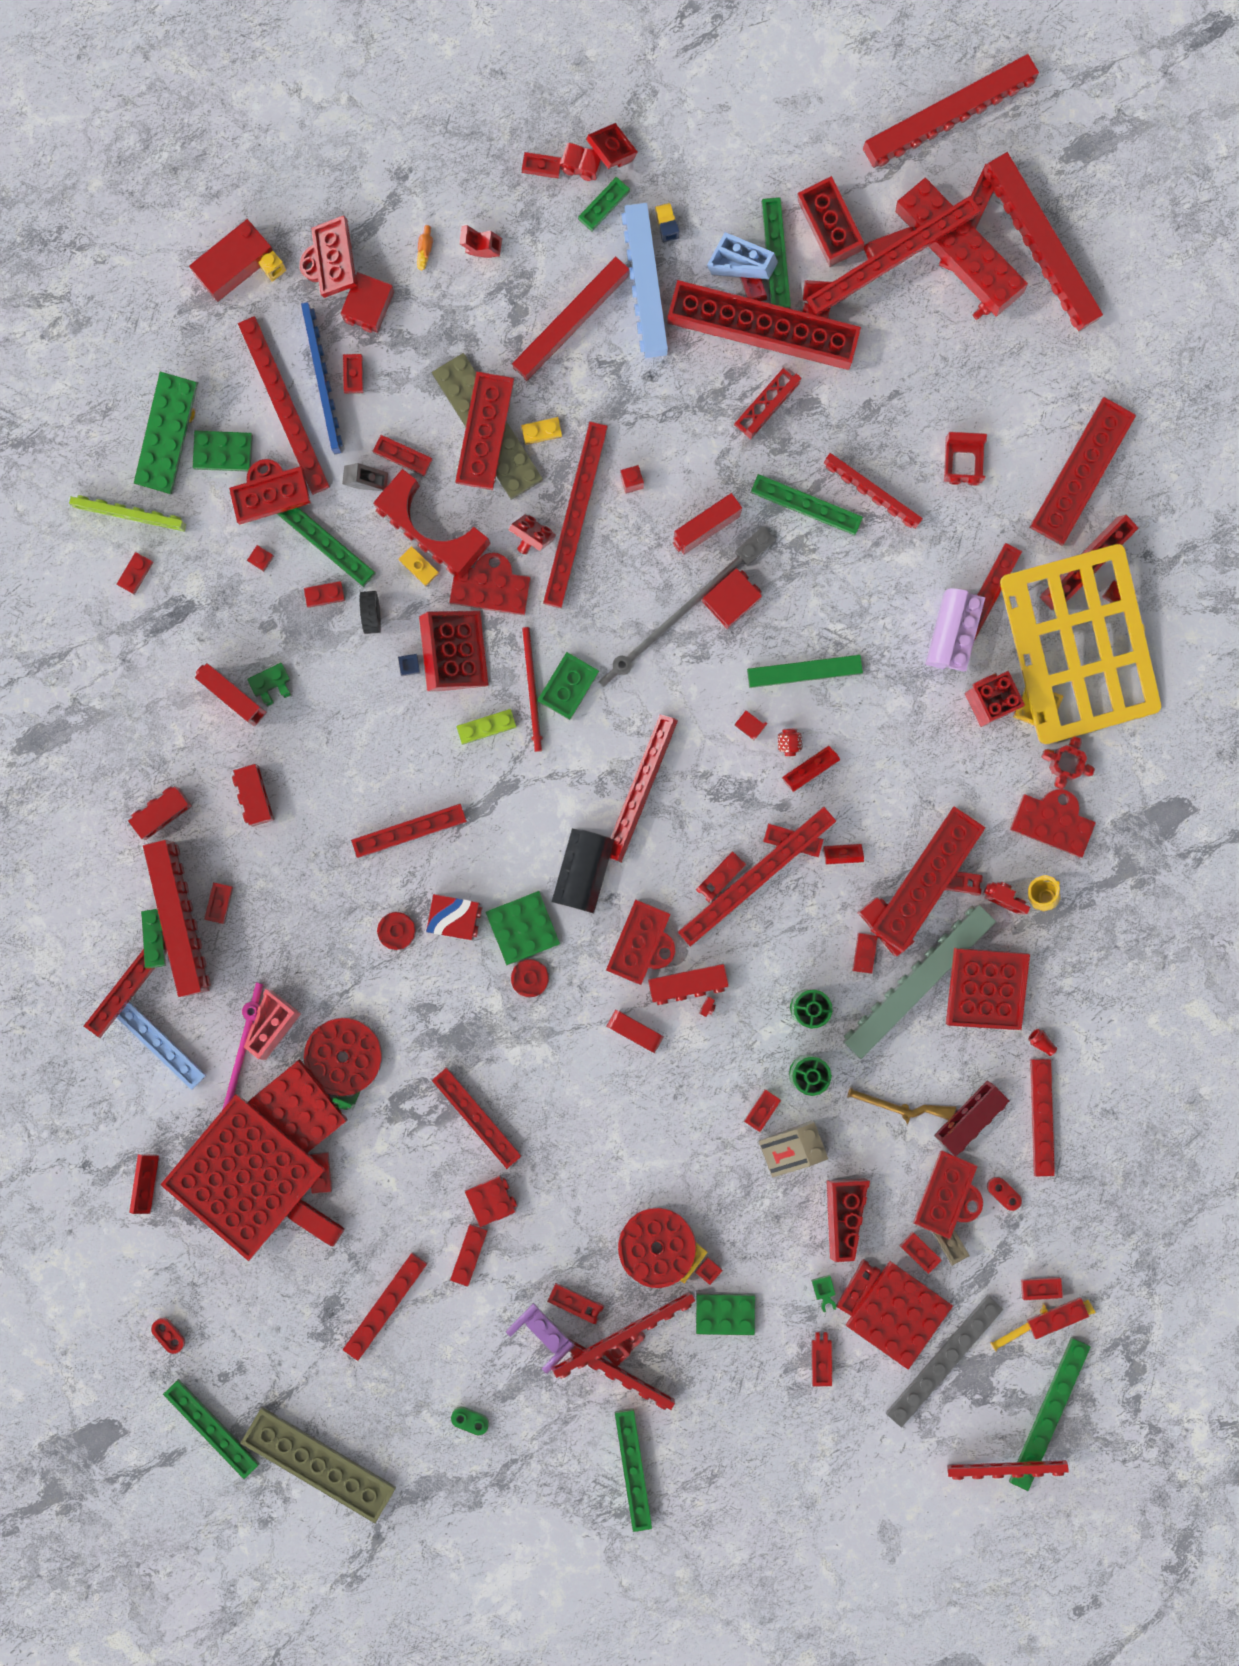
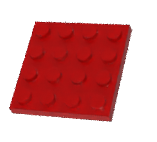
[946,948,1030,1030]
[248,1059,348,1153]
[845,1261,953,1370]

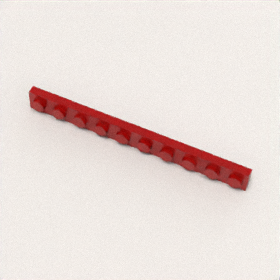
[807,196,980,316]
[238,316,330,495]
[543,421,608,609]
[677,806,836,947]

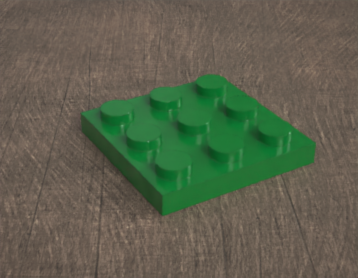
[485,891,560,966]

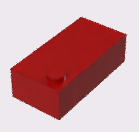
[797,176,864,267]
[189,218,273,302]

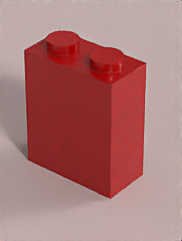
[340,272,394,333]
[702,568,762,629]

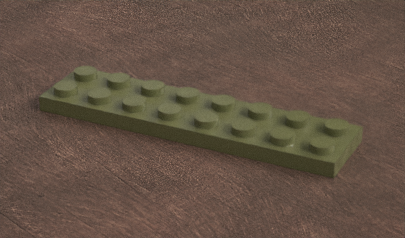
[431,353,543,500]
[241,1407,396,1524]

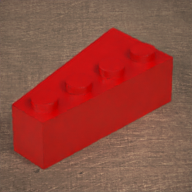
[826,1178,870,1262]

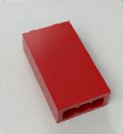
[673,492,742,555]
[194,663,267,726]

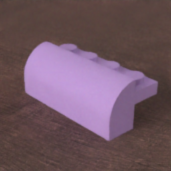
[925,589,985,672]

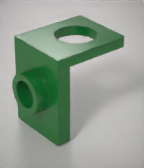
[333,1091,361,1110]

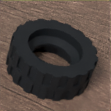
[359,591,381,634]

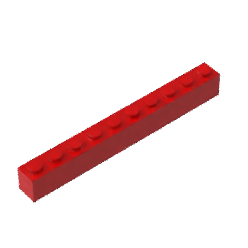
[863,54,1039,168]
[984,152,1103,332]

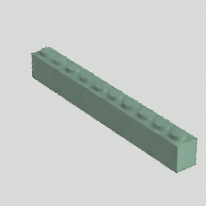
[843,905,996,1059]

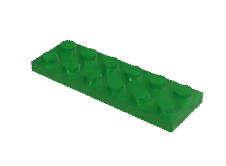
[133,371,199,494]

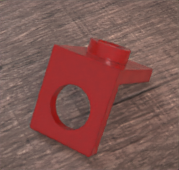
[734,710,768,741]

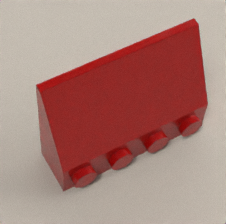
[419,611,489,692]

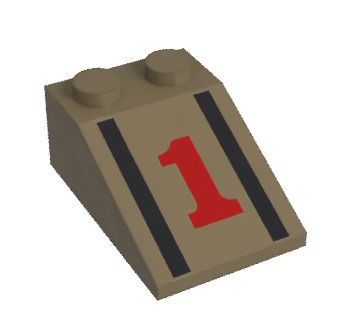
[758,1120,828,1178]

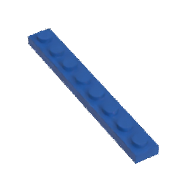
[301,302,343,455]

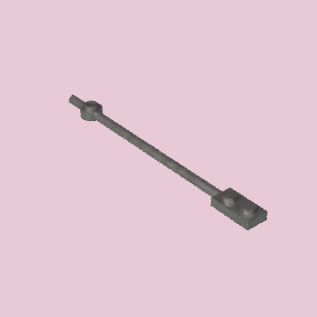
[599,526,776,687]

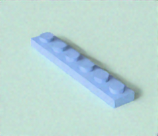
[117,1001,206,1090]

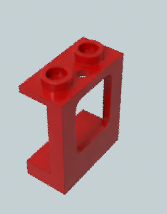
[944,432,987,486]

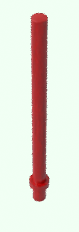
[522,627,543,752]

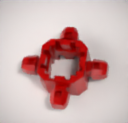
[1041,736,1095,789]

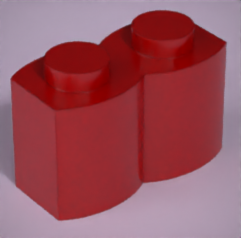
[560,143,603,181]

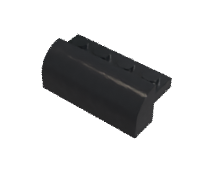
[551,828,614,914]

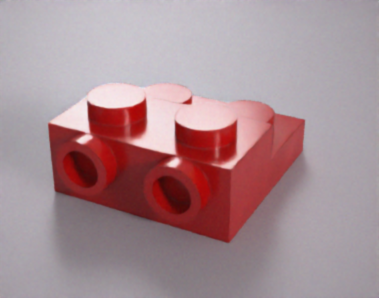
[586,123,638,169]
[984,882,1031,915]
[465,1175,518,1227]

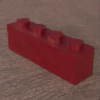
[934,1080,1010,1156]

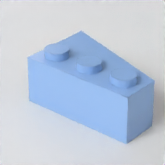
[707,232,778,279]

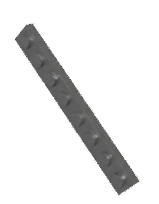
[886,1295,1004,1428]

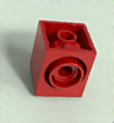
[964,670,1025,727]

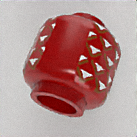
[778,728,803,756]

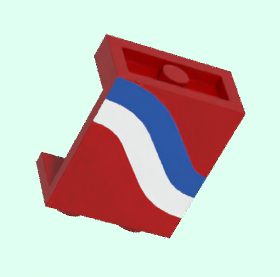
[426,894,483,941]

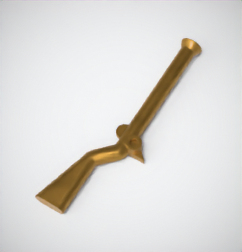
[847,1087,956,1125]

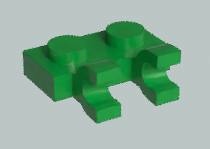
[247,663,291,707]

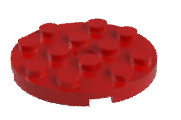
[304,1018,382,1096]
[618,1208,696,1288]

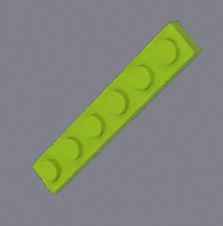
[69,495,186,532]

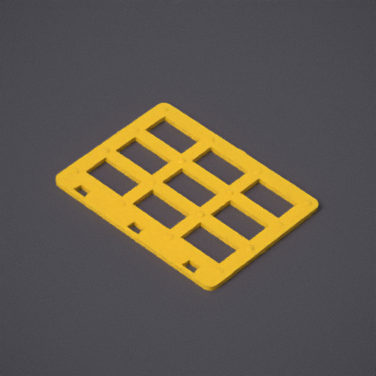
[1000,544,1161,744]

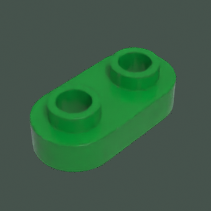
[451,1406,489,1436]

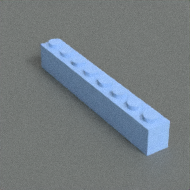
[621,203,668,358]

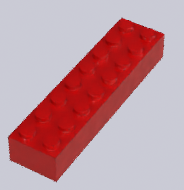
[895,177,1028,317]
[142,840,211,997]

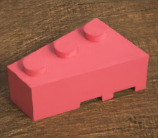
[244,989,301,1060]

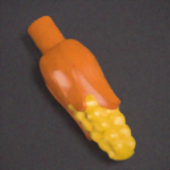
[417,225,433,271]

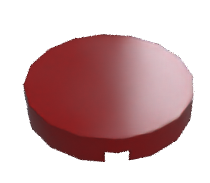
[377,912,416,950]
[511,959,549,997]

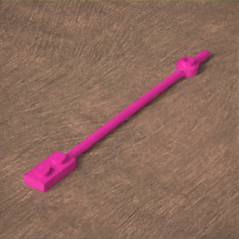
[222,982,263,1110]

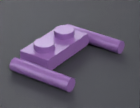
[506,1303,575,1374]

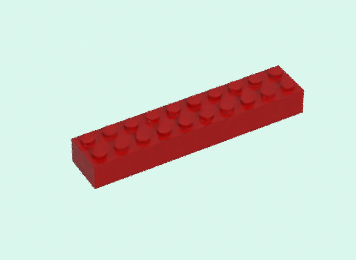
[667,280,861,370]

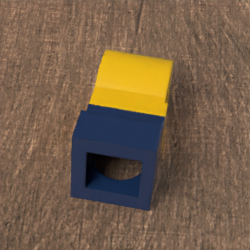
[655,202,680,243]

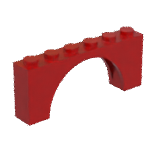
[373,469,491,578]

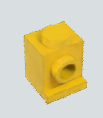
[258,251,287,282]

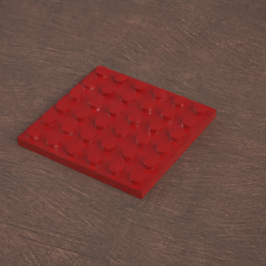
[160,1093,326,1261]

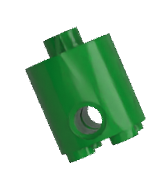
[790,989,833,1029]
[789,1054,832,1096]

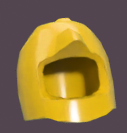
[1028,875,1061,912]

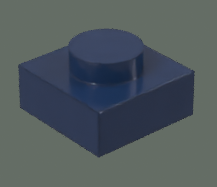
[398,654,420,676]

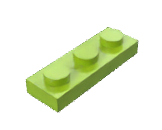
[456,709,517,745]

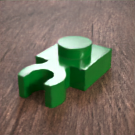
[811,1275,836,1313]

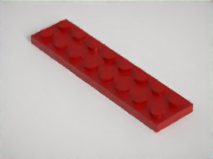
[1029,397,1136,546]
[870,806,986,953]

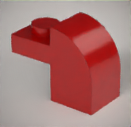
[459,225,502,258]

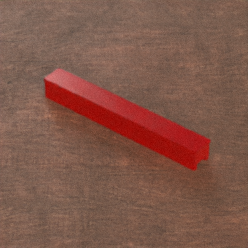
[512,256,629,381]

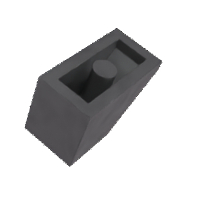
[342,463,388,491]

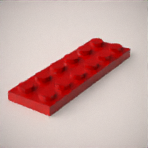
[455,371,514,490]

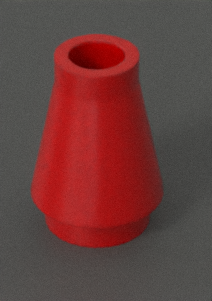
[1028,1029,1057,1056]

